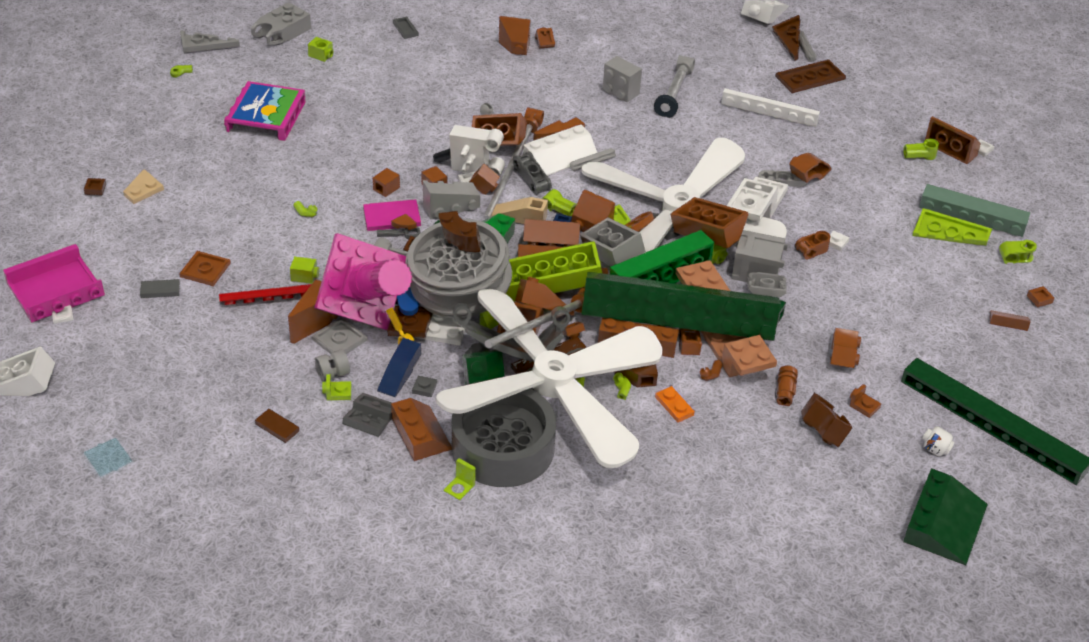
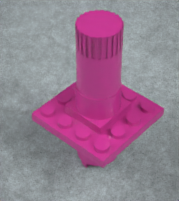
[315,233,412,330]

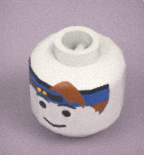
[922,426,955,457]

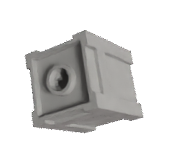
[731,230,788,283]

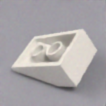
[0,346,55,396]

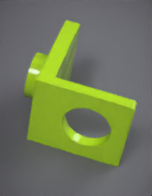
[443,458,476,500]

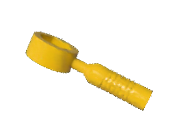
[386,307,414,345]

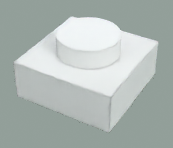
[829,231,850,251]

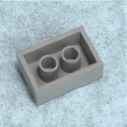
[580,218,646,266]

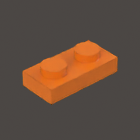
[655,386,695,423]

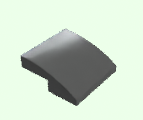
[342,393,392,437]

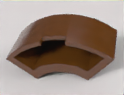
[438,211,481,253]
[801,392,852,447]

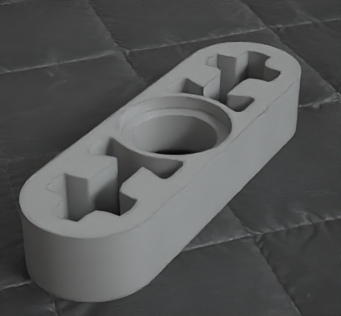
[758,170,807,187]

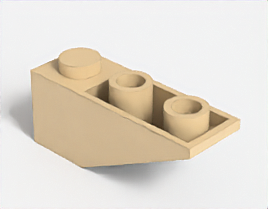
[491,197,548,224]

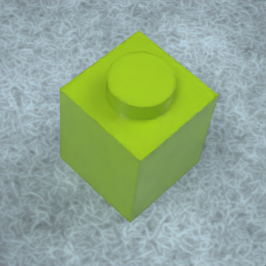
[290,256,320,284]

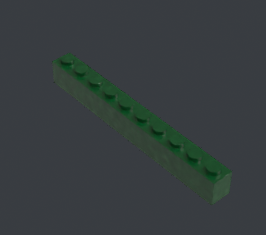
[901,358,1089,486]

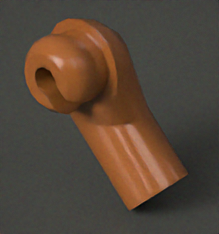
[700,360,723,381]

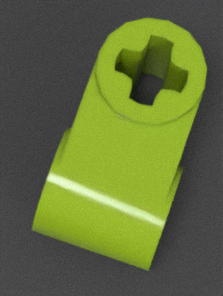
[999,240,1037,264]

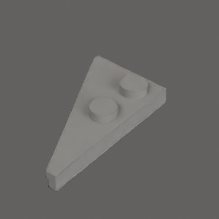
[180,30,240,53]

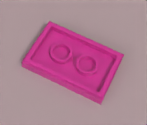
[363,199,421,231]

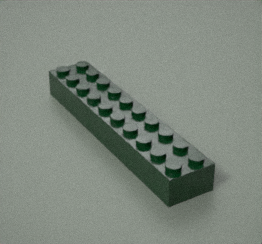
[581,272,781,341]

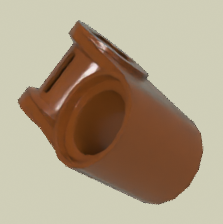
[795,231,831,260]

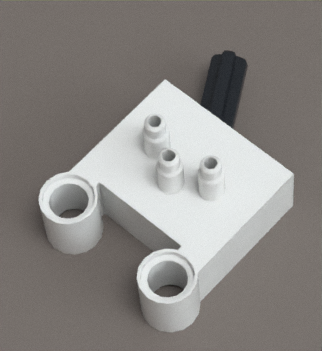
[433,125,505,176]

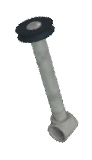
[653,55,695,118]

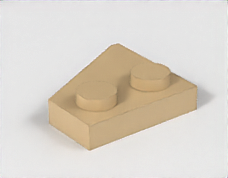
[123,169,164,204]

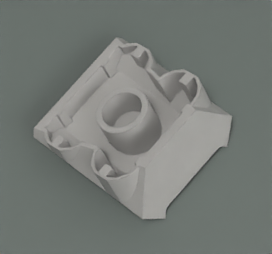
[747,272,787,297]

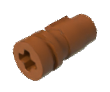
[777,365,798,406]

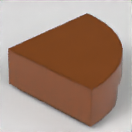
[391,214,417,230]

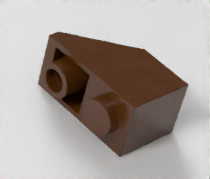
[614,364,658,388]

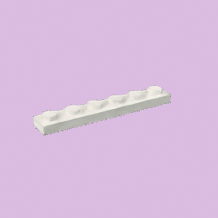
[721,88,820,127]

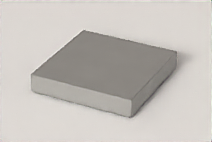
[312,318,367,354]

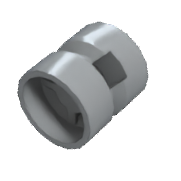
[315,349,350,382]

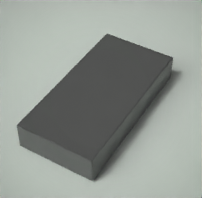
[393,16,419,39]
[140,279,180,298]

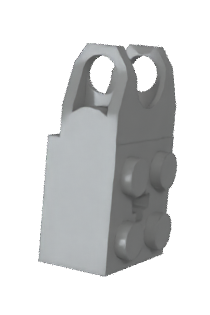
[251,2,311,45]

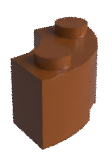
[789,153,832,183]
[830,328,861,368]

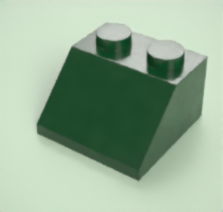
[462,350,505,385]

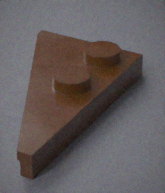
[772,15,801,61]

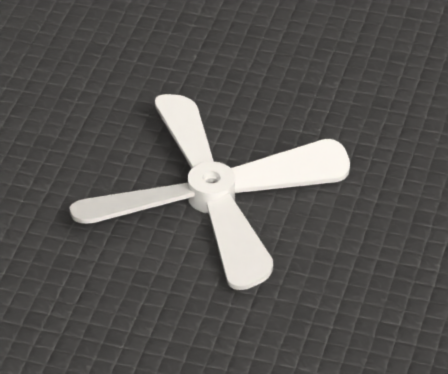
[582,138,787,253]
[436,289,662,468]

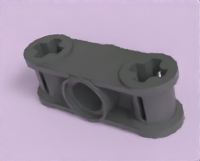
[513,151,552,195]

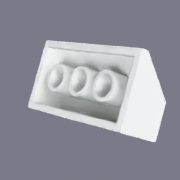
[523,125,597,176]

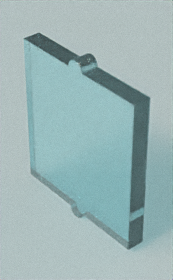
[84,438,132,477]

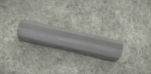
[799,31,817,62]
[570,148,616,171]

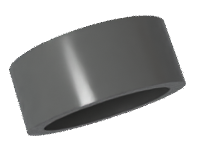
[451,389,556,487]

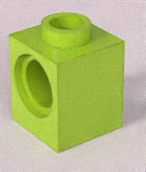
[307,37,334,62]

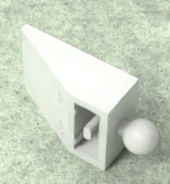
[741,0,789,24]

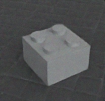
[602,56,642,103]

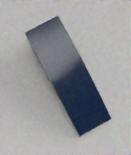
[377,338,422,397]

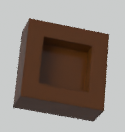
[84,178,106,195]

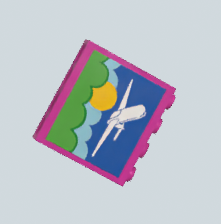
[224,81,306,141]

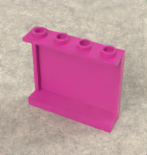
[3,244,105,323]

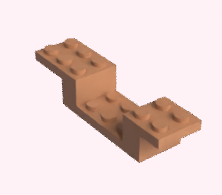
[676,261,777,378]

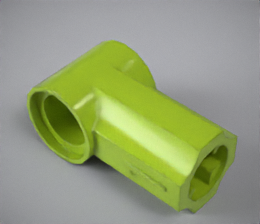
[903,139,939,160]
[542,189,577,217]

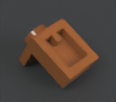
[535,27,555,49]
[850,384,882,418]

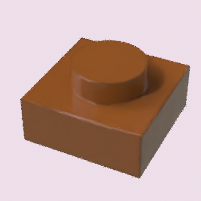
[1027,286,1055,308]
[563,322,585,338]

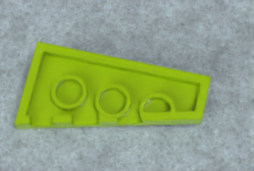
[912,208,992,246]

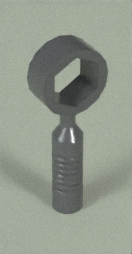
[377,227,421,239]

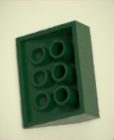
[903,468,988,566]

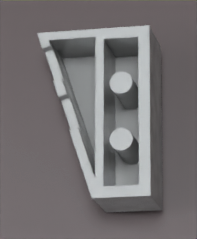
[423,180,480,220]

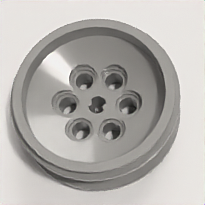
[406,219,512,318]

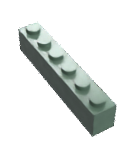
[919,184,1031,237]

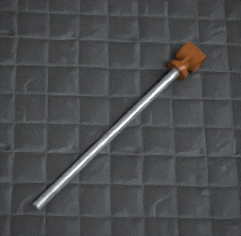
[483,107,544,219]
[485,287,585,348]

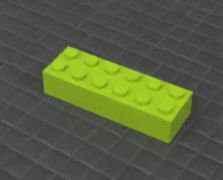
[506,241,602,302]

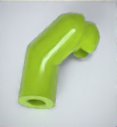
[170,65,193,78]
[293,201,318,217]
[613,373,631,400]

